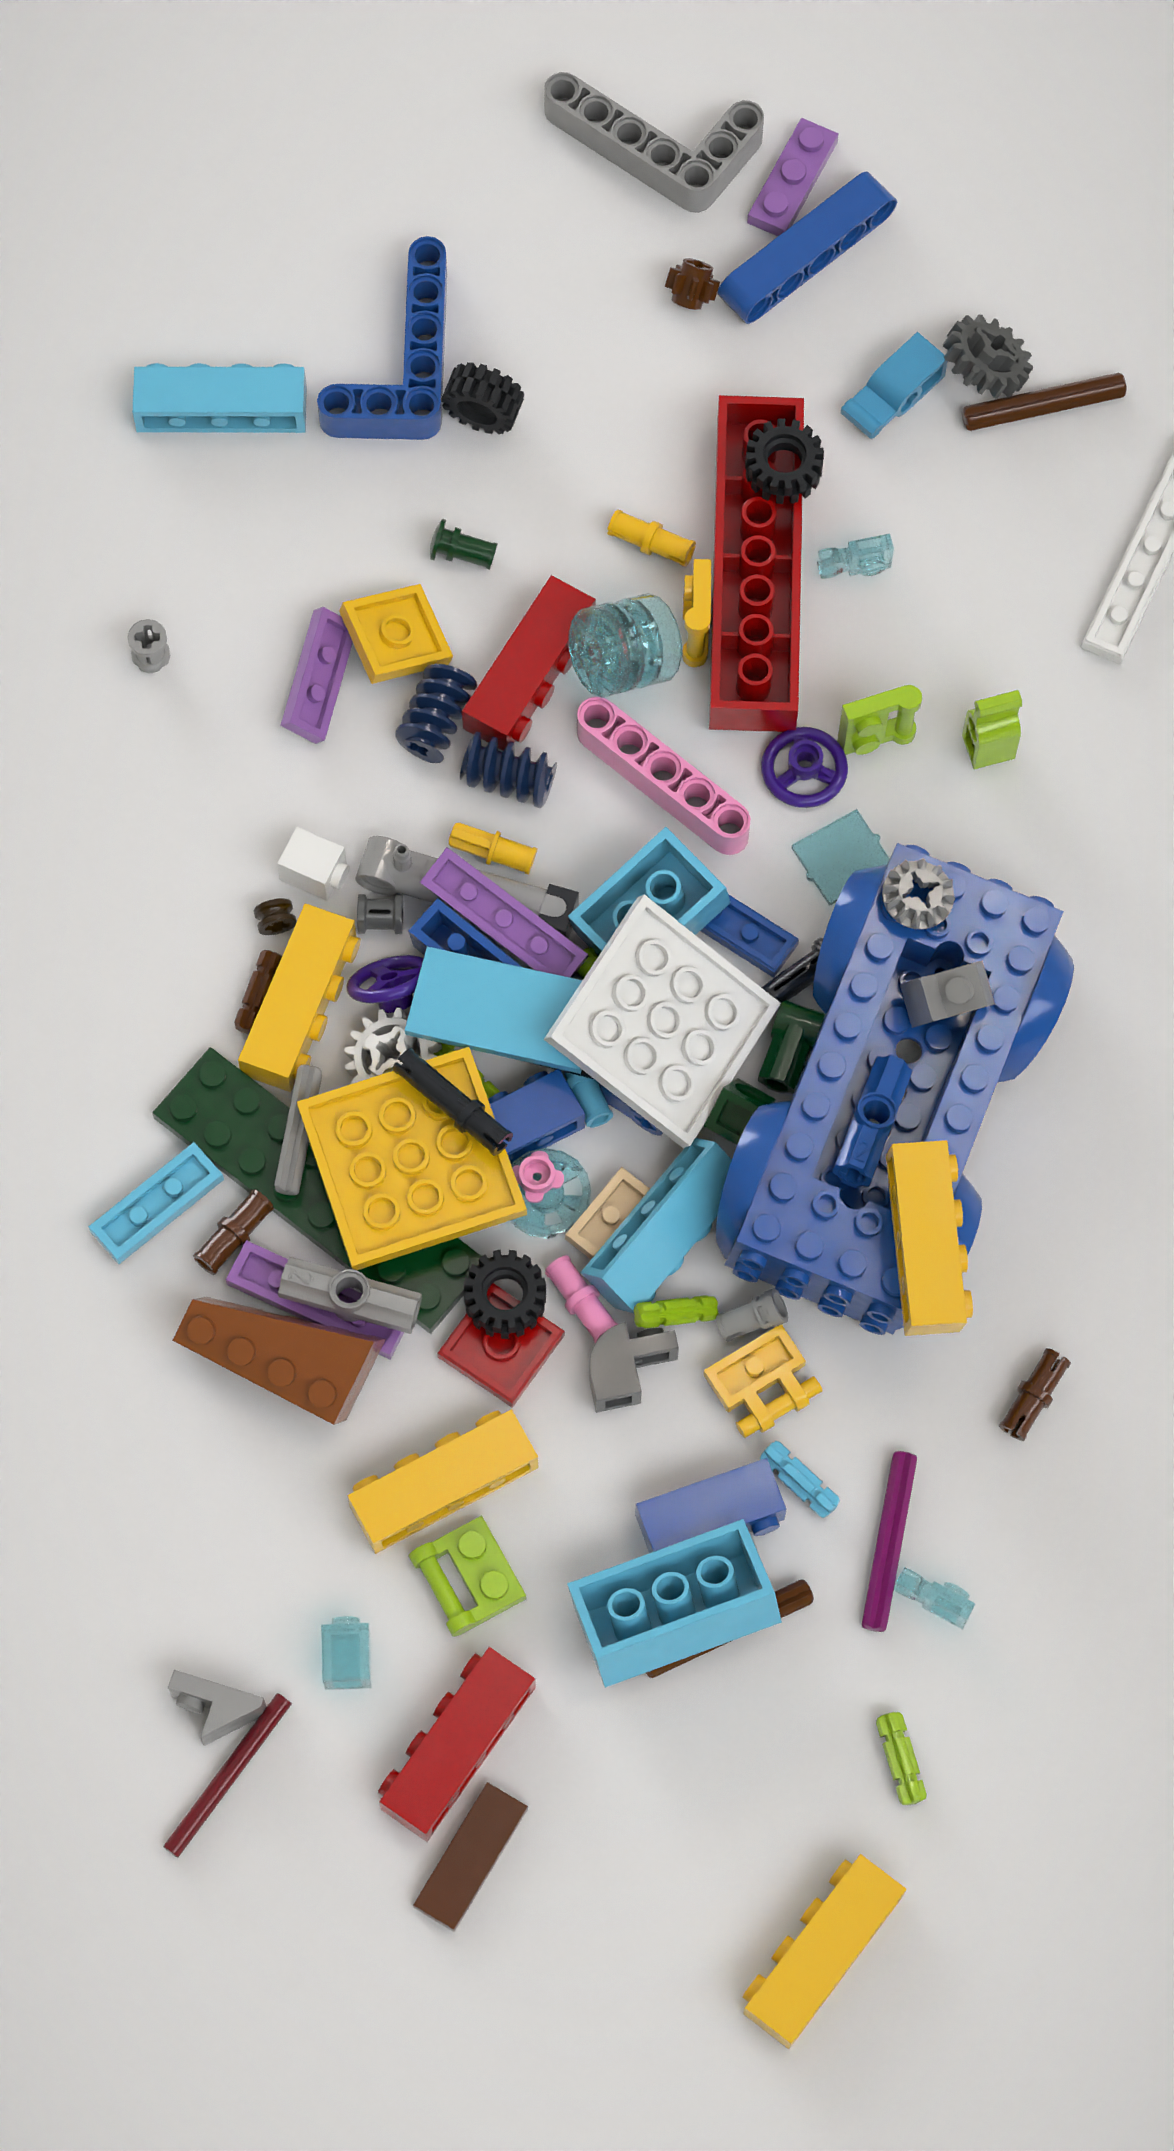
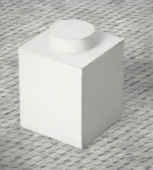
[277,827,350,900]

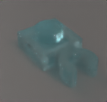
[817,533,894,579]
[894,1567,976,1630]

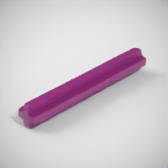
[862,1451,917,1632]

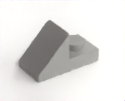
[900,961,995,1028]
[168,1670,267,1745]

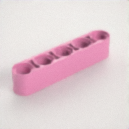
[577,697,751,855]

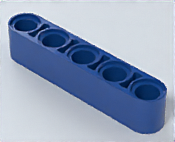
[717,171,897,324]

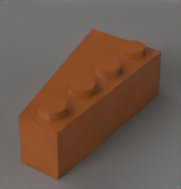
[172,1297,386,1425]

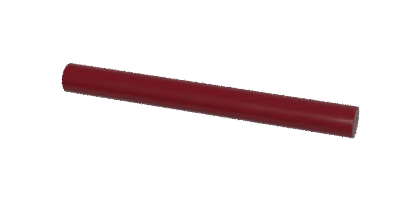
[163,1693,292,1858]

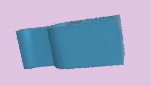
[841,332,948,439]

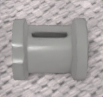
[128,619,170,673]

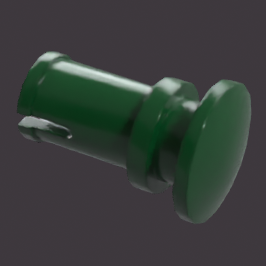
[430,519,498,570]

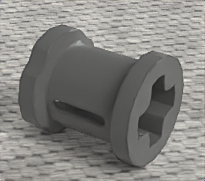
[357,894,403,934]

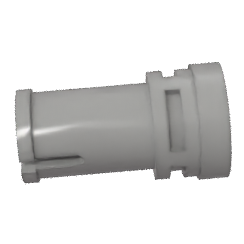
[716,1288,788,1342]

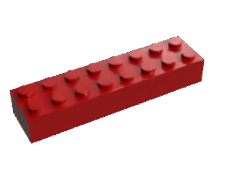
[709,395,804,732]

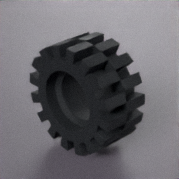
[441,362,525,434]
[745,418,824,504]
[464,1250,546,1339]

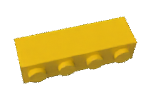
[238,903,361,1093]
[886,1140,973,1336]
[347,1409,538,1554]
[742,1854,907,2049]

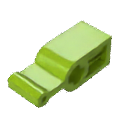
[962,690,1022,770]

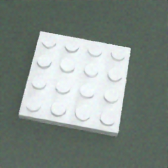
[544,894,781,1148]

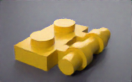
[703,1325,823,1438]

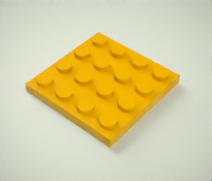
[297,1047,527,1270]

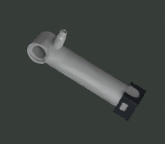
[355,836,579,939]

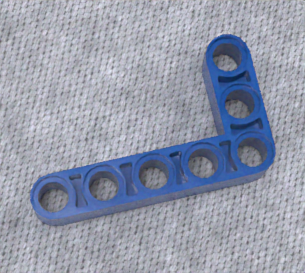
[317,236,447,440]

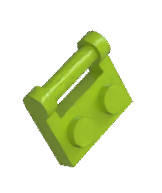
[837,685,922,755]
[408,1515,526,1637]

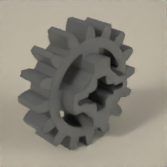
[943,314,1033,399]

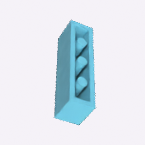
[132,363,307,433]
[580,1138,732,1314]

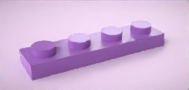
[420,847,589,978]
[226,1240,404,1360]

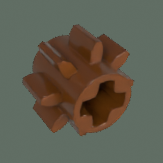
[665,258,720,310]

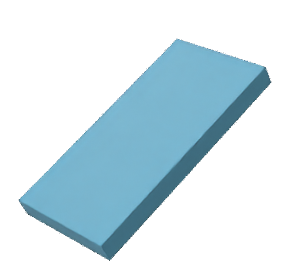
[404,947,583,1074]

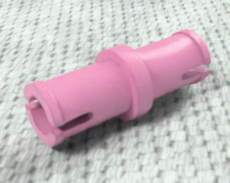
[545,1255,618,1343]

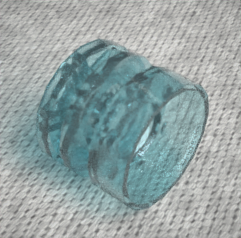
[569,593,682,698]

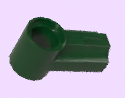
[758,1000,826,1094]

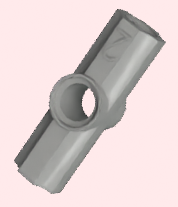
[278,1257,422,1334]

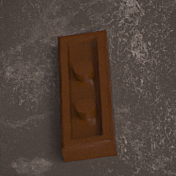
[413,1782,528,1932]

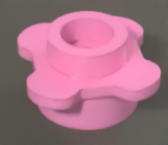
[512,1151,564,1203]

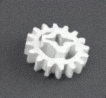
[344,1008,442,1084]

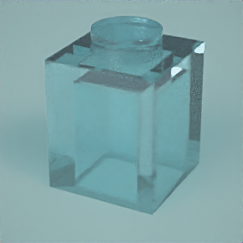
[321,1616,372,1690]

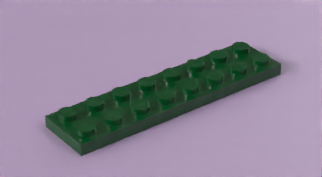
[152,1047,481,1334]

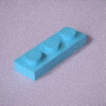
[88,1142,224,1264]

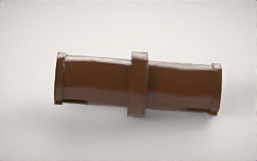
[193,1189,274,1275]
[999,1348,1071,1441]

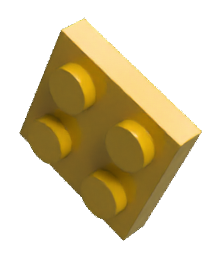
[339,584,453,684]

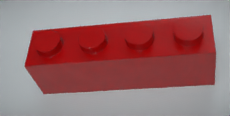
[462,575,599,751]
[378,1647,536,1842]

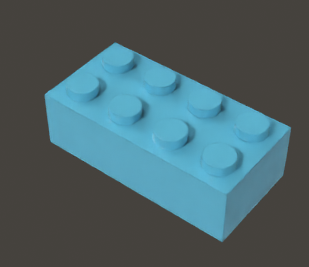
[567,1519,782,1688]

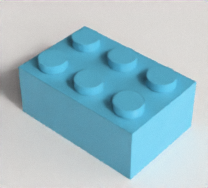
[568,827,731,956]

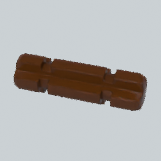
[234,950,282,1035]

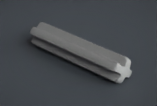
[274,1065,322,1195]

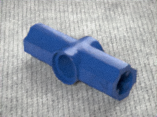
[832,1054,913,1188]

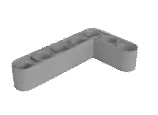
[544,72,764,213]

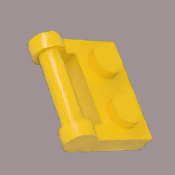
[682,559,711,667]

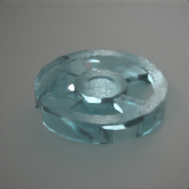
[510,1148,591,1239]

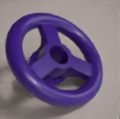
[761,727,848,808]
[346,955,424,1013]

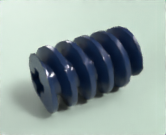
[395,664,477,763]
[460,731,557,808]

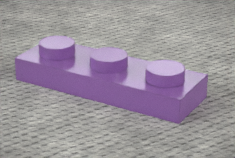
[747,118,839,236]
[280,607,353,744]

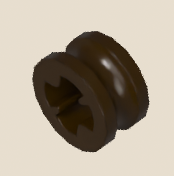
[253,898,297,935]

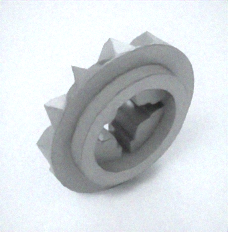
[882,858,956,929]

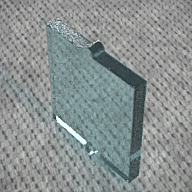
[791,809,890,906]

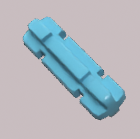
[760,1441,840,1518]

